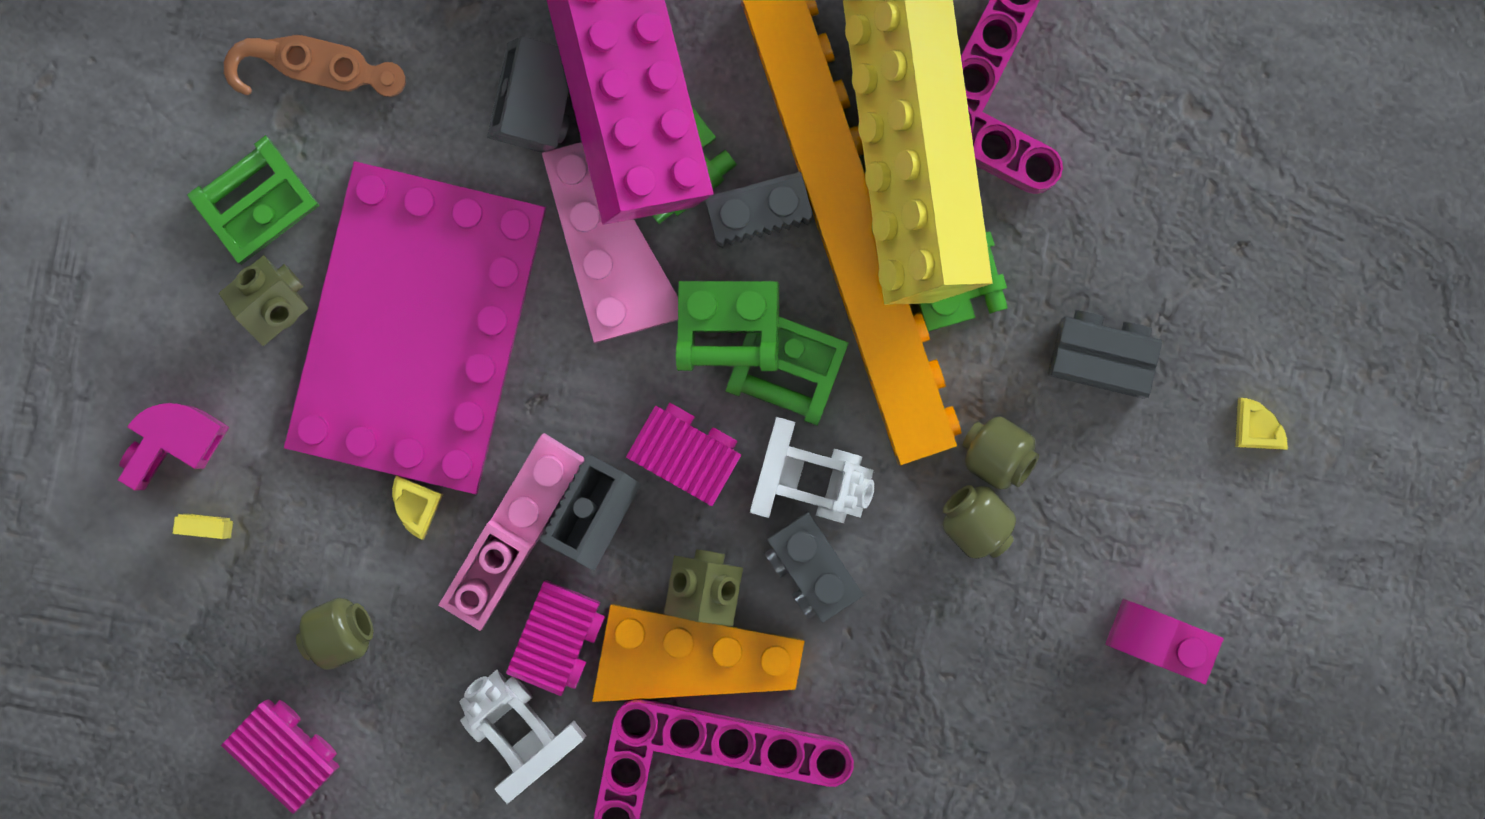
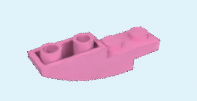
[439,433,585,631]

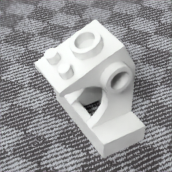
[750,417,874,523]
[459,670,587,804]

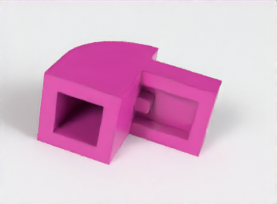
[118,403,229,490]
[1105,599,1224,685]

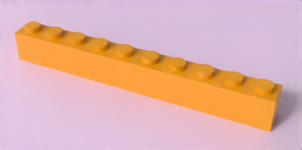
[741,0,962,465]

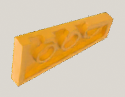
[592,604,805,702]

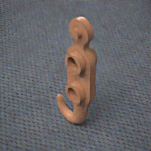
[224,35,406,97]

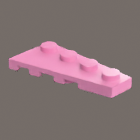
[542,142,678,343]

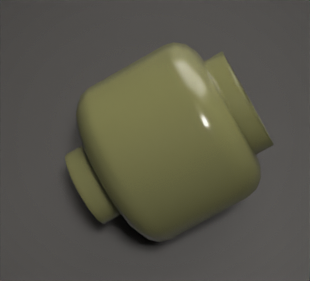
[962,417,1039,490]
[943,485,1016,559]
[296,598,374,670]

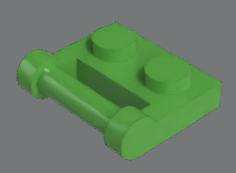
[187,135,320,265]
[676,281,779,371]
[725,317,849,426]

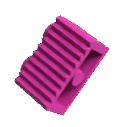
[626,402,741,506]
[506,580,605,696]
[221,699,340,814]

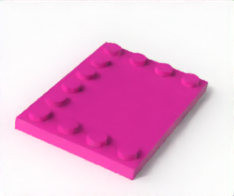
[284,161,546,494]

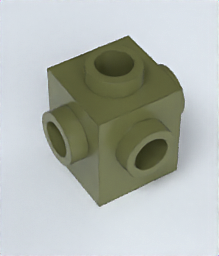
[219,255,308,346]
[664,549,743,626]

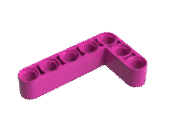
[961,0,1063,194]
[594,699,854,819]

